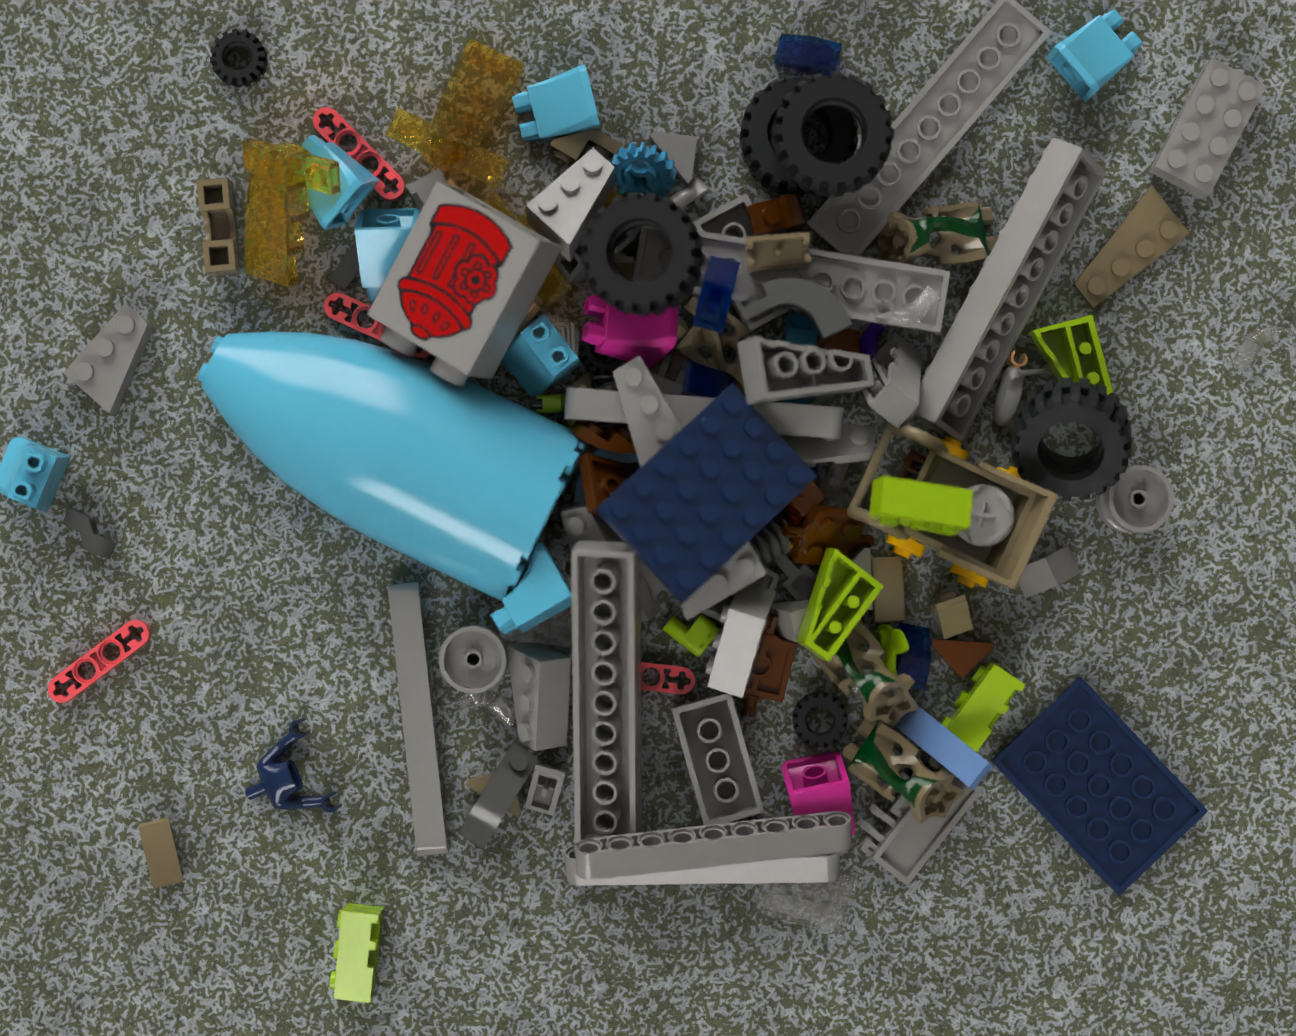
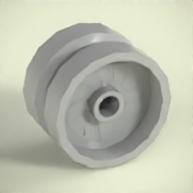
[1095,465,1174,533]
[439,624,509,694]

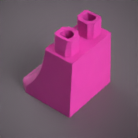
[582,295,679,368]
[781,751,855,840]

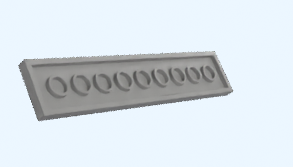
[806,0,1052,256]
[633,226,950,334]

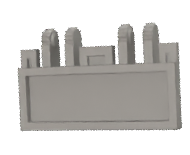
[857,755,983,886]

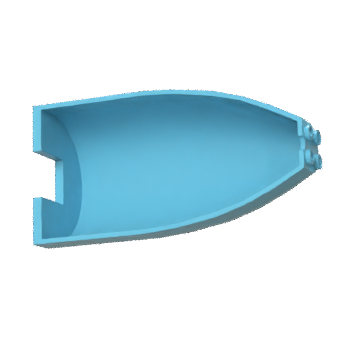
[197,331,588,602]

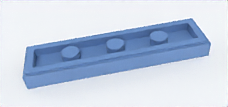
[895,706,993,791]

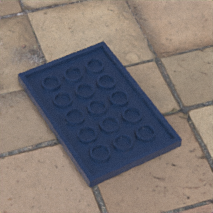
[595,383,817,604]
[990,676,1208,896]

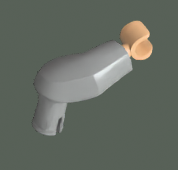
[993,350,1028,431]

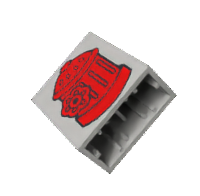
[367,181,562,387]

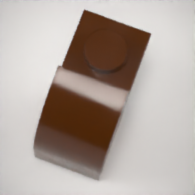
[747,194,807,236]

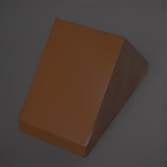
[929,638,995,678]

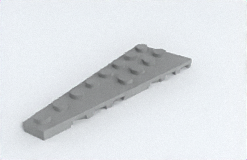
[613,356,767,620]

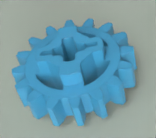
[611,142,677,198]

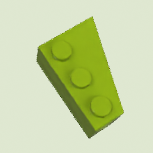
[1027,314,1113,395]
[869,476,973,536]
[796,547,884,662]
[940,662,1026,752]
[329,903,385,1003]

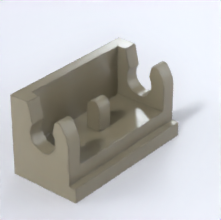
[745,232,811,272]

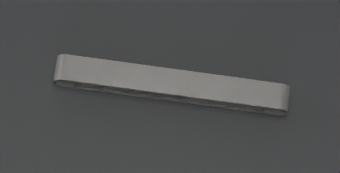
[564,388,844,439]
[388,581,449,857]
[574,811,852,880]
[564,845,840,886]

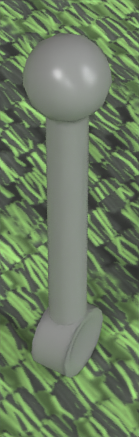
[1008,364,1053,380]

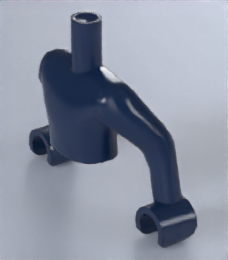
[245,718,342,812]

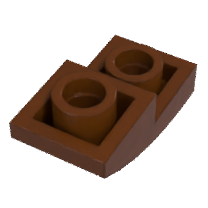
[571,420,636,454]

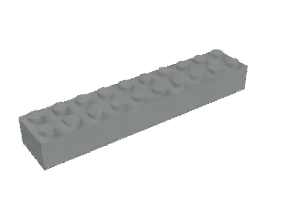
[914,137,1107,443]
[571,541,642,844]

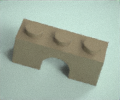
[196,177,242,277]

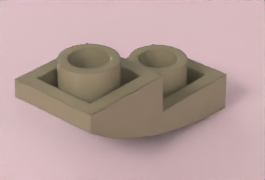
[871,556,905,624]
[138,817,184,889]

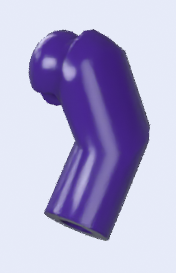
[859,323,885,361]

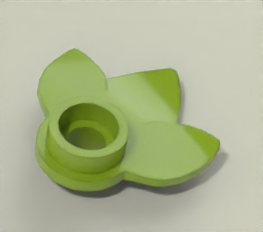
[873,624,909,675]

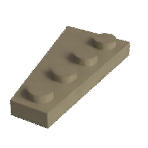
[1073,185,1189,309]

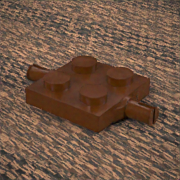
[781,504,874,565]
[742,613,797,717]

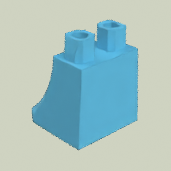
[1046,9,1143,103]
[512,64,601,144]
[283,135,380,230]
[354,208,420,301]
[502,314,582,397]
[0,437,71,513]
[491,542,572,635]

